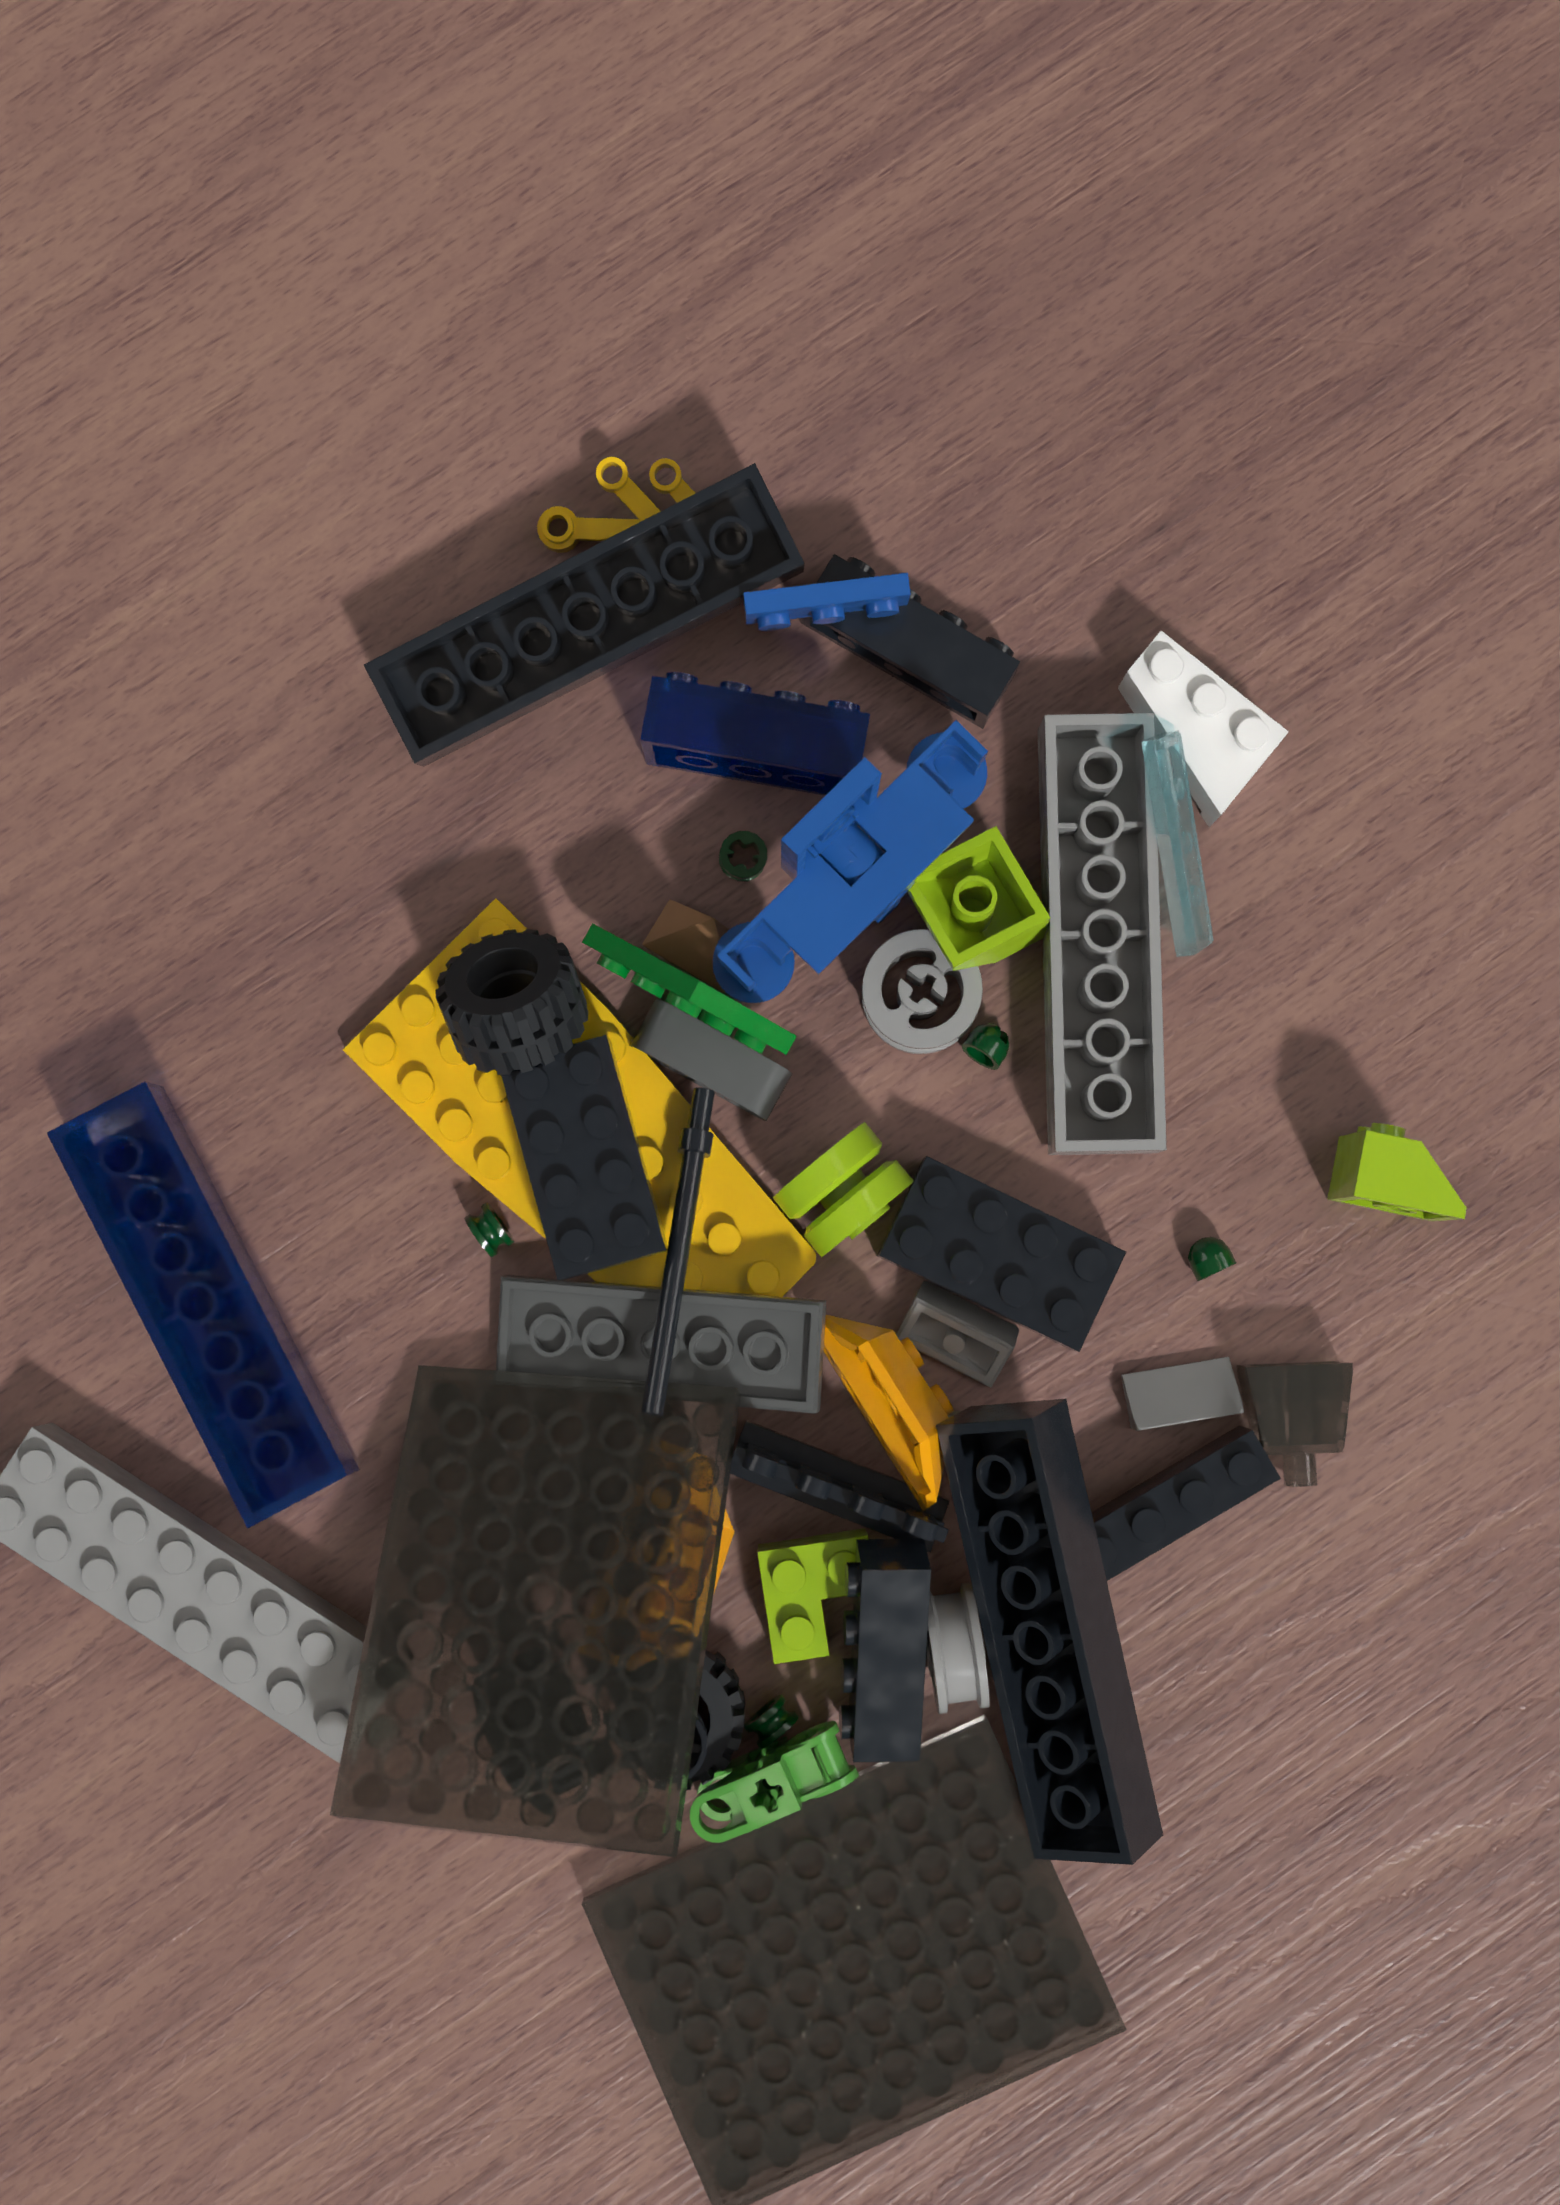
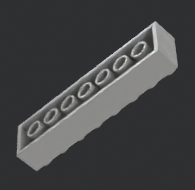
[1037,713,1167,1155]
[0,1423,415,1766]

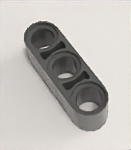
[629,998,792,1121]

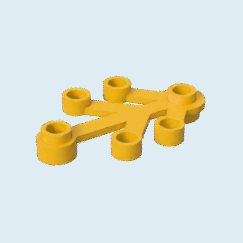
[537,457,695,553]

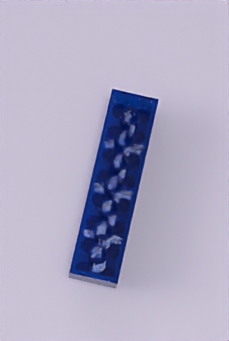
[47,1081,360,1528]

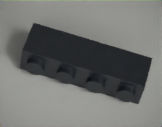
[801,554,1020,729]
[1092,1425,1281,1581]
[839,1538,931,1763]

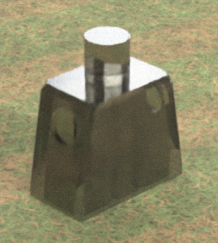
[1237,1361,1353,1487]

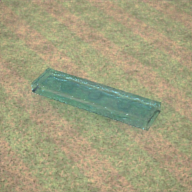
[1141,730,1214,957]

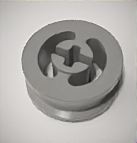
[862,929,983,1054]
[926,1582,990,1714]

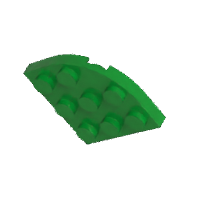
[582,923,797,1055]

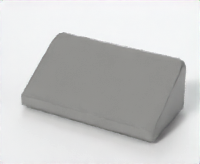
[896,1281,1020,1388]
[1121,1357,1244,1431]

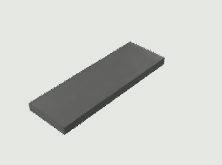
[495,1275,826,1414]

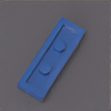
[743,573,911,631]

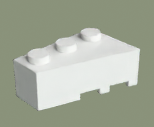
[1118,631,1289,827]

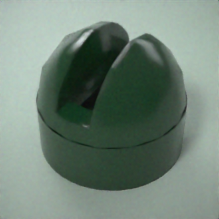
[962,1023,1009,1070]
[1188,1237,1237,1282]

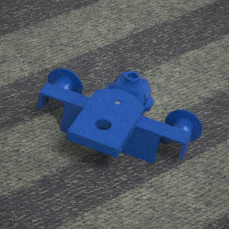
[713,720,988,1003]

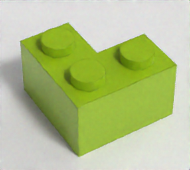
[757,1528,868,1664]

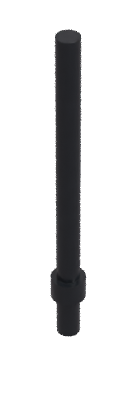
[641,1087,715,1417]

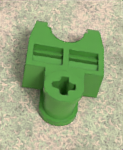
[690,1721,859,1843]

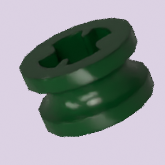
[719,831,767,882]
[464,1202,515,1257]
[744,1694,799,1749]

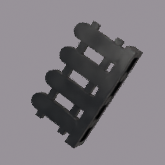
[726,1420,950,1553]

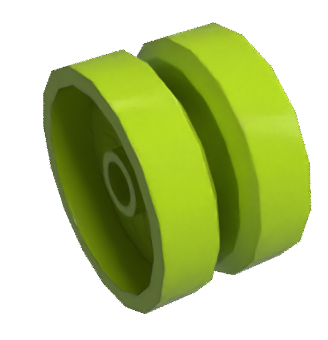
[773,1122,914,1258]

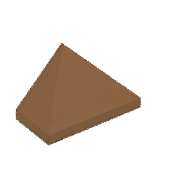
[642,899,735,1000]

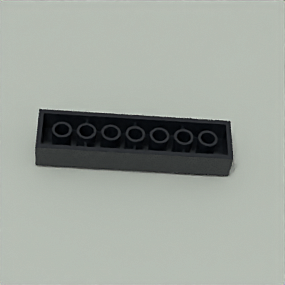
[364,463,805,767]
[936,1399,1163,1865]

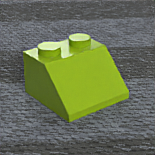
[907,826,1051,971]
[1327,1123,1467,1222]

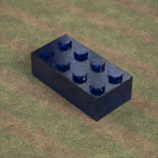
[640,672,870,796]

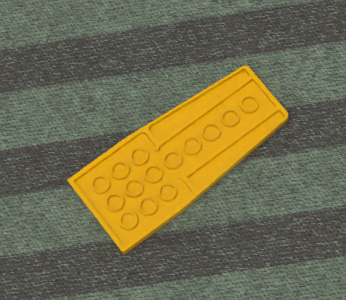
[343,898,816,1297]

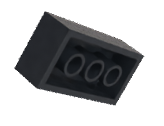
[501,1035,668,1280]
[876,1156,1126,1352]

